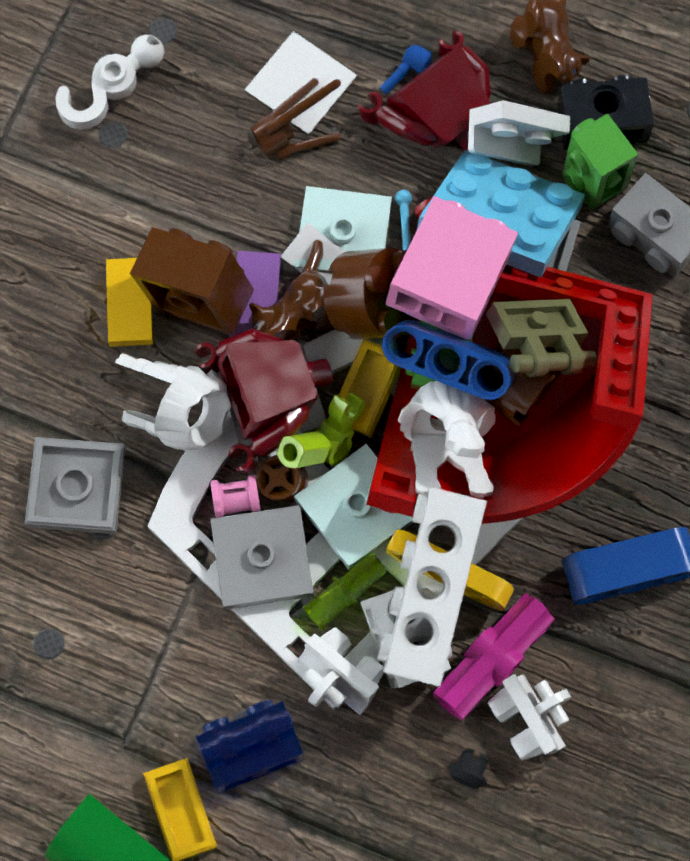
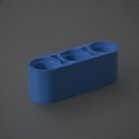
[382,319,516,400]
[561,527,690,605]

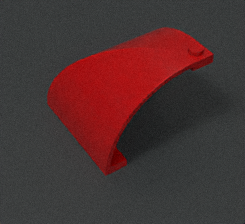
[366,265,653,524]

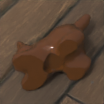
[510,0,590,94]
[249,240,333,341]

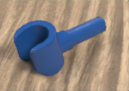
[379,45,432,95]

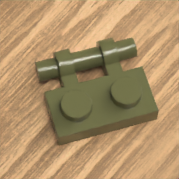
[486,299,597,377]

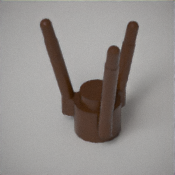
[250,78,341,160]

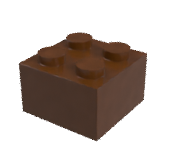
[130,227,254,335]

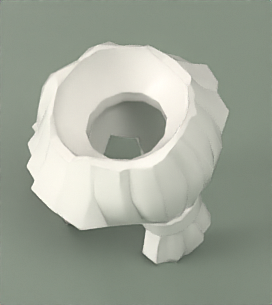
[115,353,232,451]
[398,381,496,499]

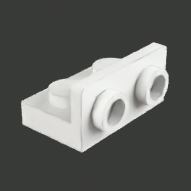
[468,100,570,166]

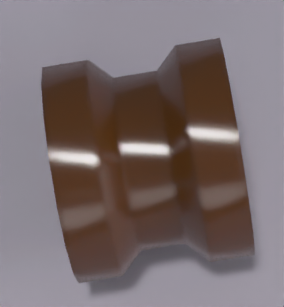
[256,455,308,501]

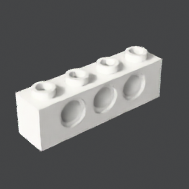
[377,487,487,687]

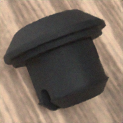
[448,748,488,789]

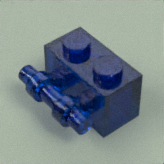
[195,699,304,795]

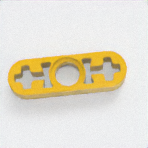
[385,529,514,611]

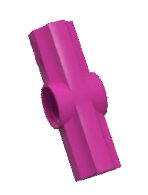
[433,593,555,722]

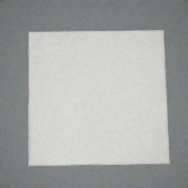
[245,31,357,134]

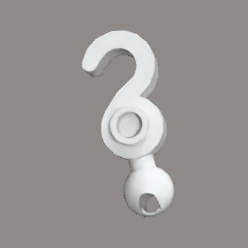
[55,35,164,130]

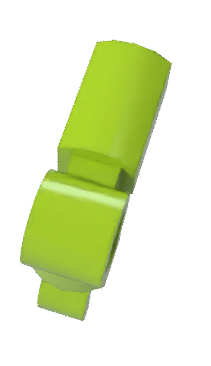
[277,393,365,468]

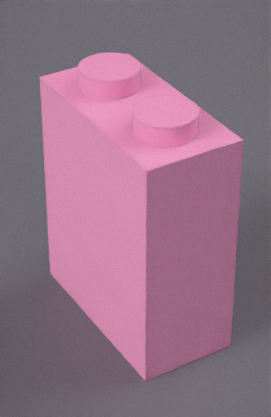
[385,196,518,341]

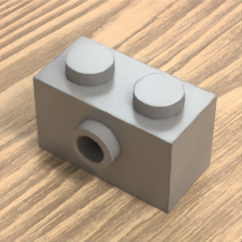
[607,172,690,279]

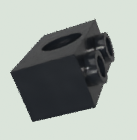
[557,75,654,150]

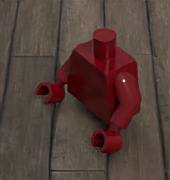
[358,31,491,151]
[195,329,333,474]

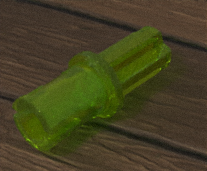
[302,554,386,630]

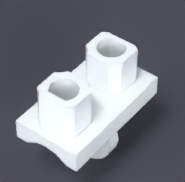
[297,628,384,715]
[488,674,572,760]

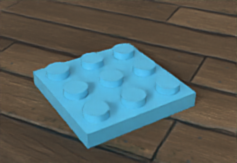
[417,150,585,277]

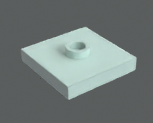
[294,186,392,272]
[294,444,414,570]

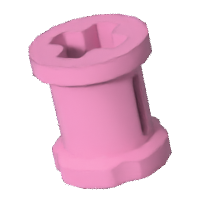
[210,474,261,518]

